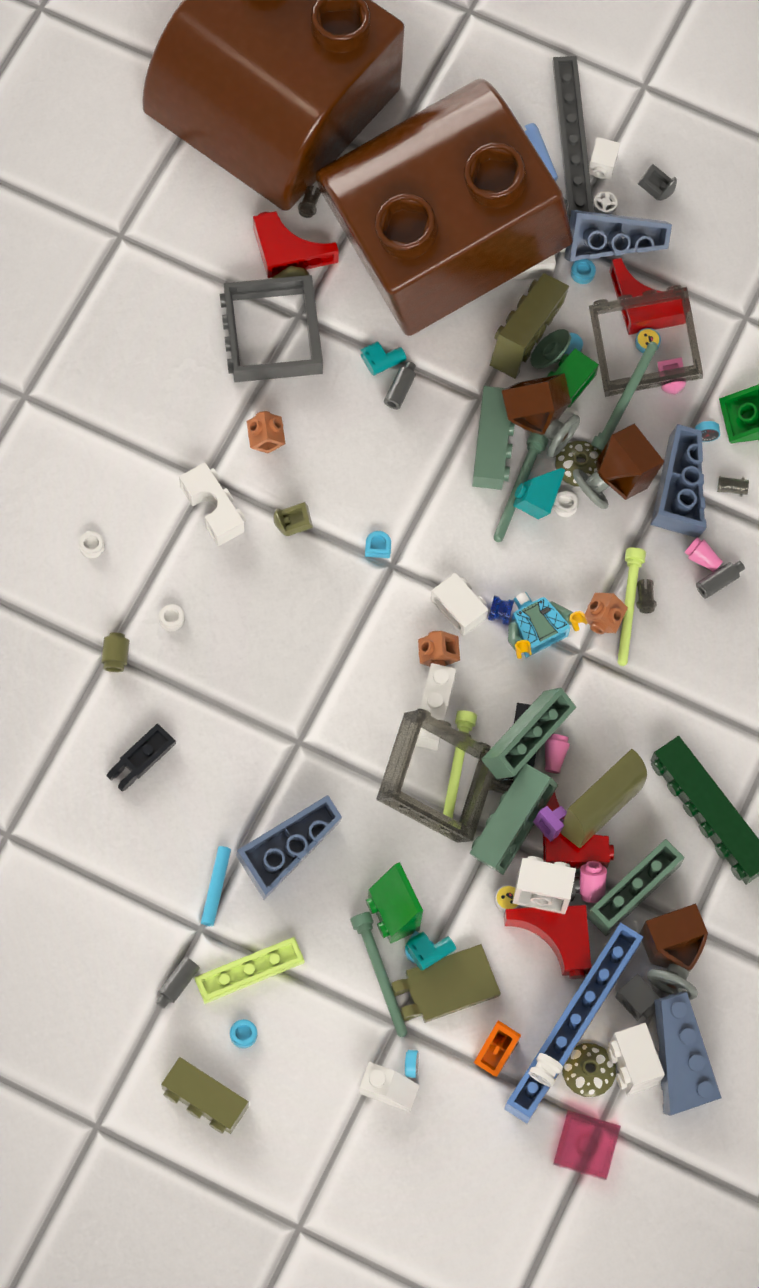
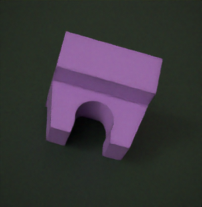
[533,806,567,842]

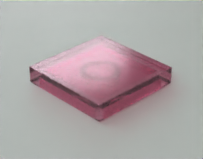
[553,1110,621,1180]

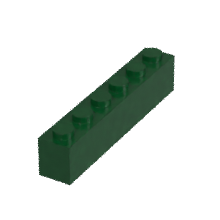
[651,736,759,885]

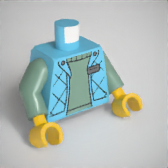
[508,592,588,659]

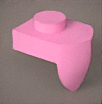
[657,357,686,395]

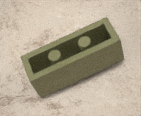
[161,1057,249,1134]

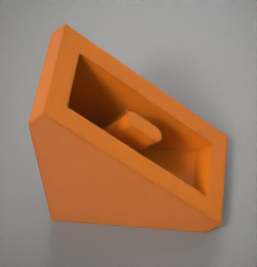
[474,1020,521,1077]

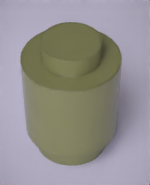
[101,632,130,672]

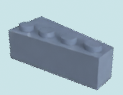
[564,210,672,262]
[650,424,707,538]
[236,795,342,900]
[654,992,722,1116]

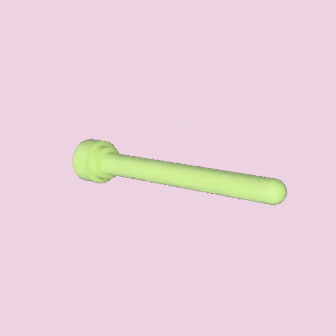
[617,547,646,666]
[440,710,477,833]

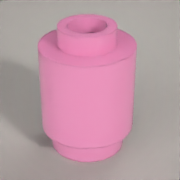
[579,861,607,903]

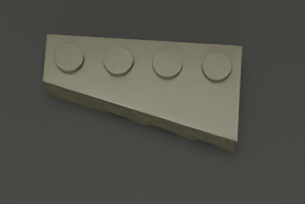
[490,273,569,379]

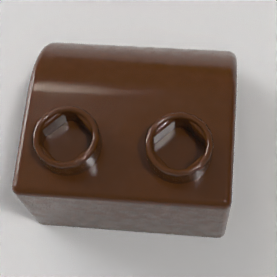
[142,0,405,211]
[316,79,573,336]

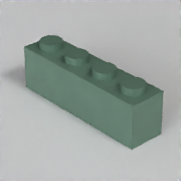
[472,386,515,490]
[481,688,576,779]
[470,764,558,875]
[587,839,685,936]

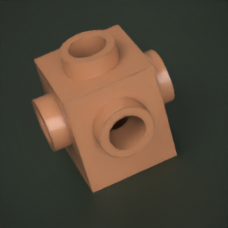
[246,411,286,453]
[585,593,628,634]
[418,631,460,667]

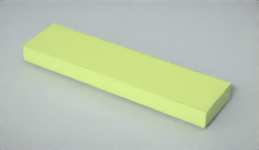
[194,937,305,1004]

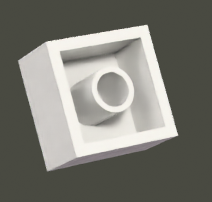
[513,856,576,914]
[607,1023,665,1095]

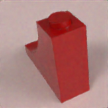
[253,211,339,278]
[609,258,690,335]
[543,792,614,869]
[504,905,592,979]

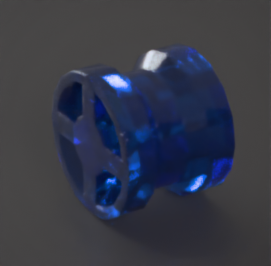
[488,595,514,625]

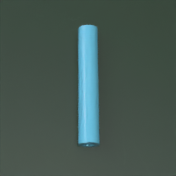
[201,846,231,927]

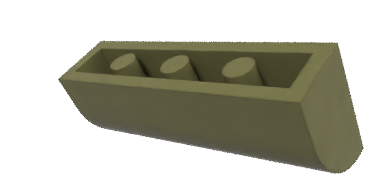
[560,749,647,848]

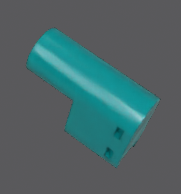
[360,341,407,376]
[405,931,456,971]

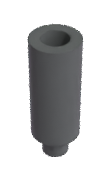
[384,361,416,410]
[696,561,745,599]
[156,957,200,1009]

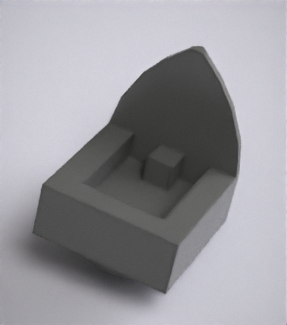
[638,164,677,201]

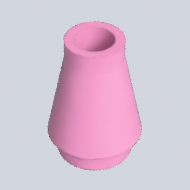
[684,537,723,572]
[545,734,570,774]

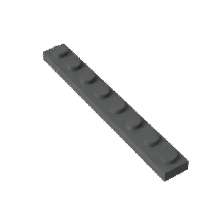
[552,56,594,223]

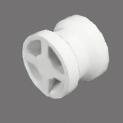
[593,191,618,215]
[528,1053,563,1087]

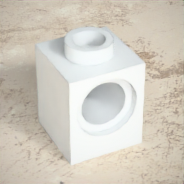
[589,137,620,179]

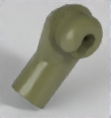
[272,266,309,279]

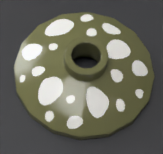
[555,441,601,487]
[562,1043,616,1097]

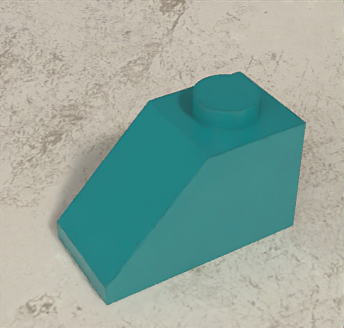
[513,468,565,520]

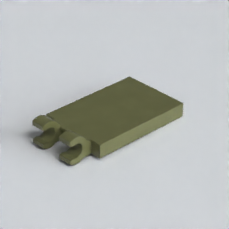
[391,944,501,1023]

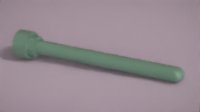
[590,342,658,451]
[494,432,549,542]
[350,912,408,1037]

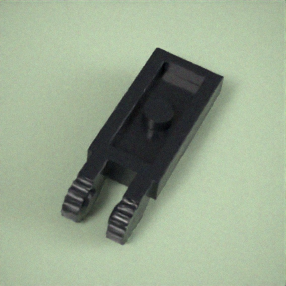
[107,723,176,792]

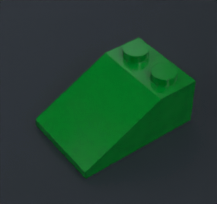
[719,384,759,444]
[366,862,423,944]

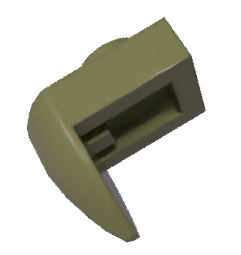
[273,502,313,536]

